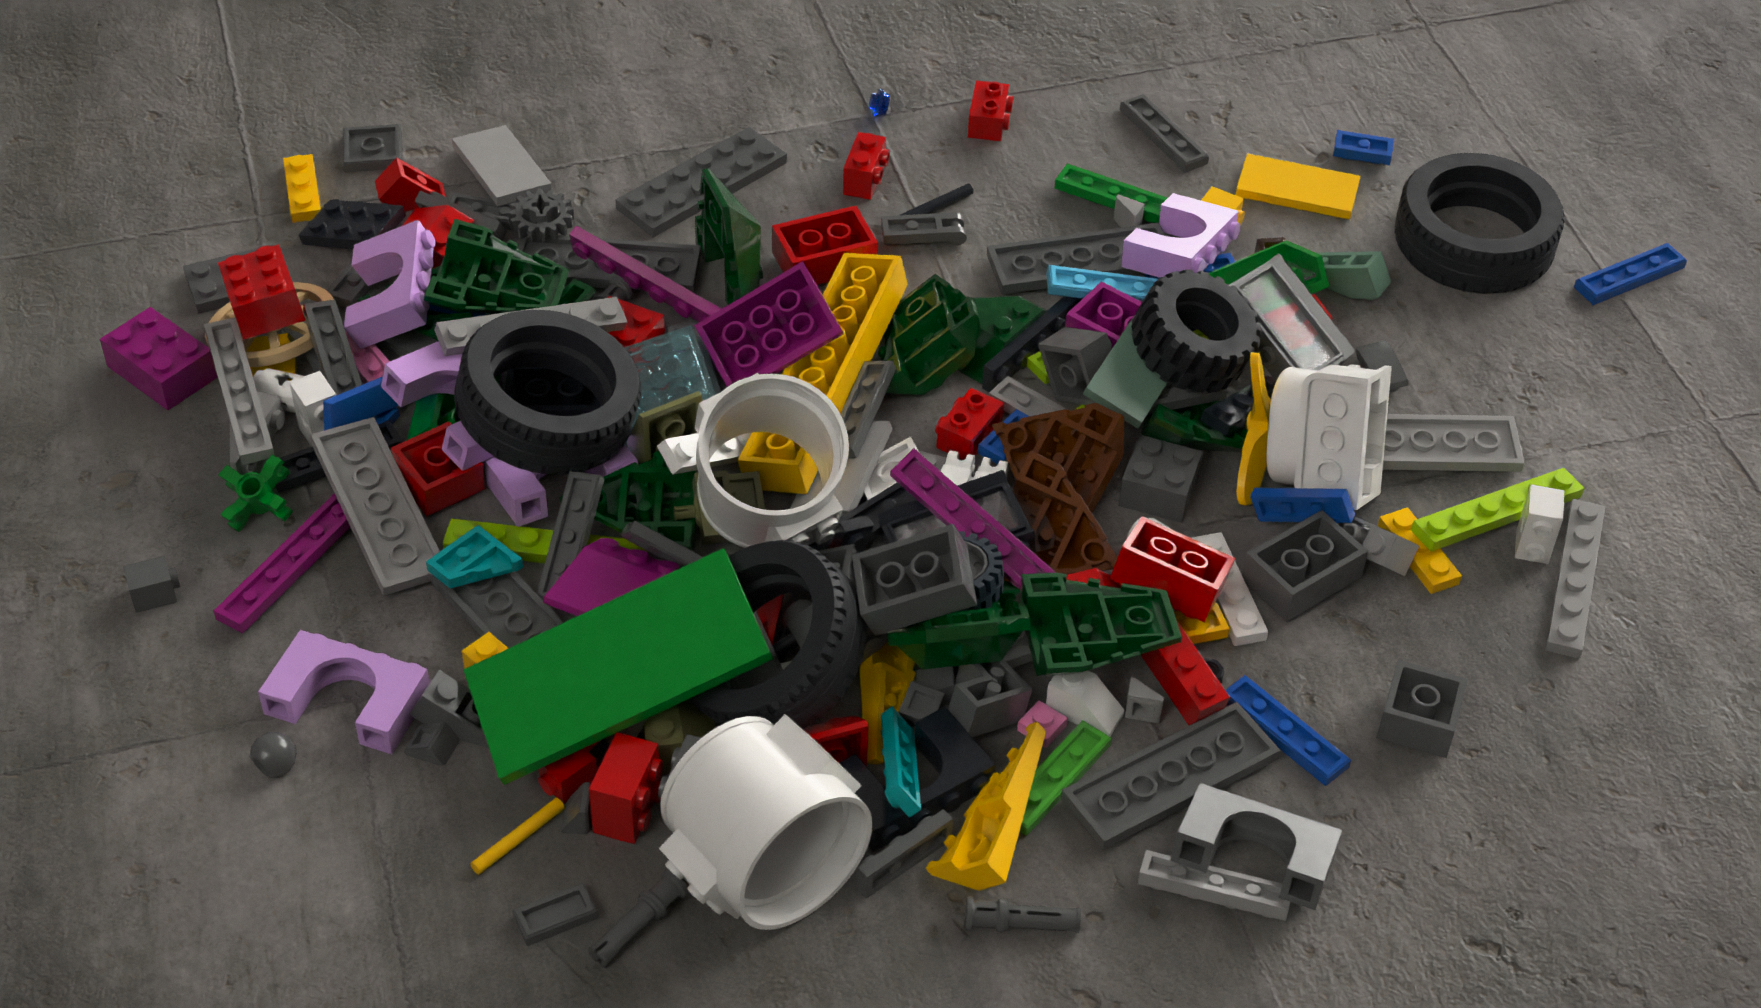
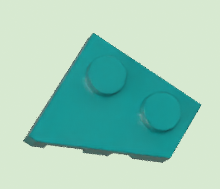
[426,525,523,588]

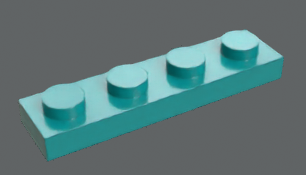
[880,706,921,817]

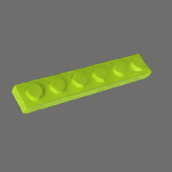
[1410,467,1585,552]
[443,518,648,564]

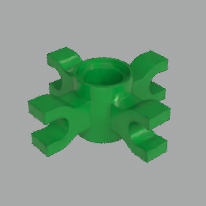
[218,454,293,532]

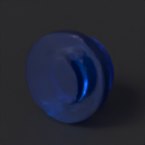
[868,88,890,117]

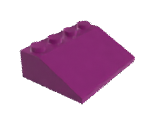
[694,261,844,387]
[543,538,680,616]

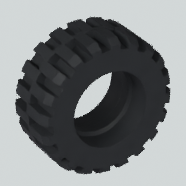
[1131,270,1261,393]

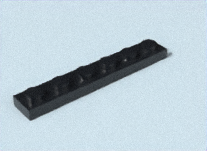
[982,270,1097,392]

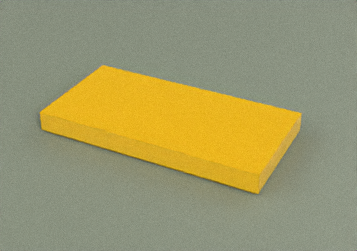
[1236,153,1361,219]

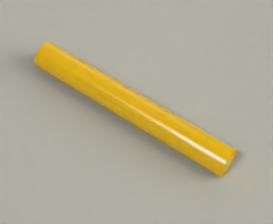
[470,797,565,875]

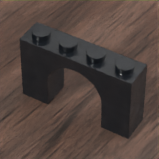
[839,707,995,852]

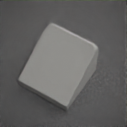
[1113,194,1145,228]
[1125,677,1164,723]

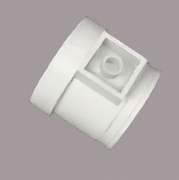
[695,373,849,548]
[659,714,872,930]

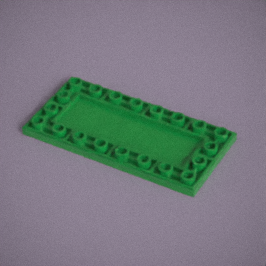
[463,548,773,785]

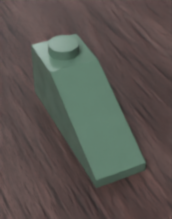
[1304,251,1391,300]

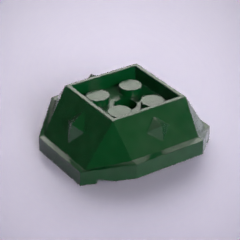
[886,581,1031,670]

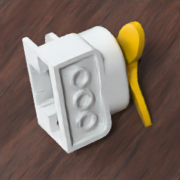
[1236,352,1392,510]

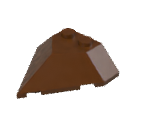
[992,403,1124,513]
[997,450,1118,583]

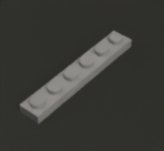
[435,297,627,356]
[204,318,275,465]
[1545,499,1606,659]

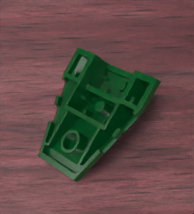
[695,168,763,305]
[424,219,569,313]
[878,274,979,395]
[1021,573,1182,676]

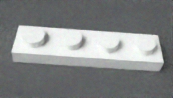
[657,433,751,475]
[1192,532,1268,646]

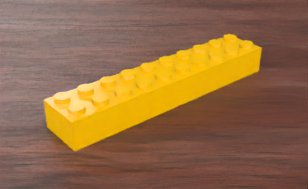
[738,253,908,494]

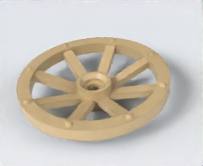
[205,282,334,367]

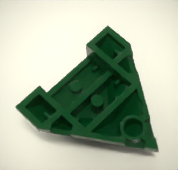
[959,296,1047,384]
[1141,400,1248,453]
[559,451,698,551]

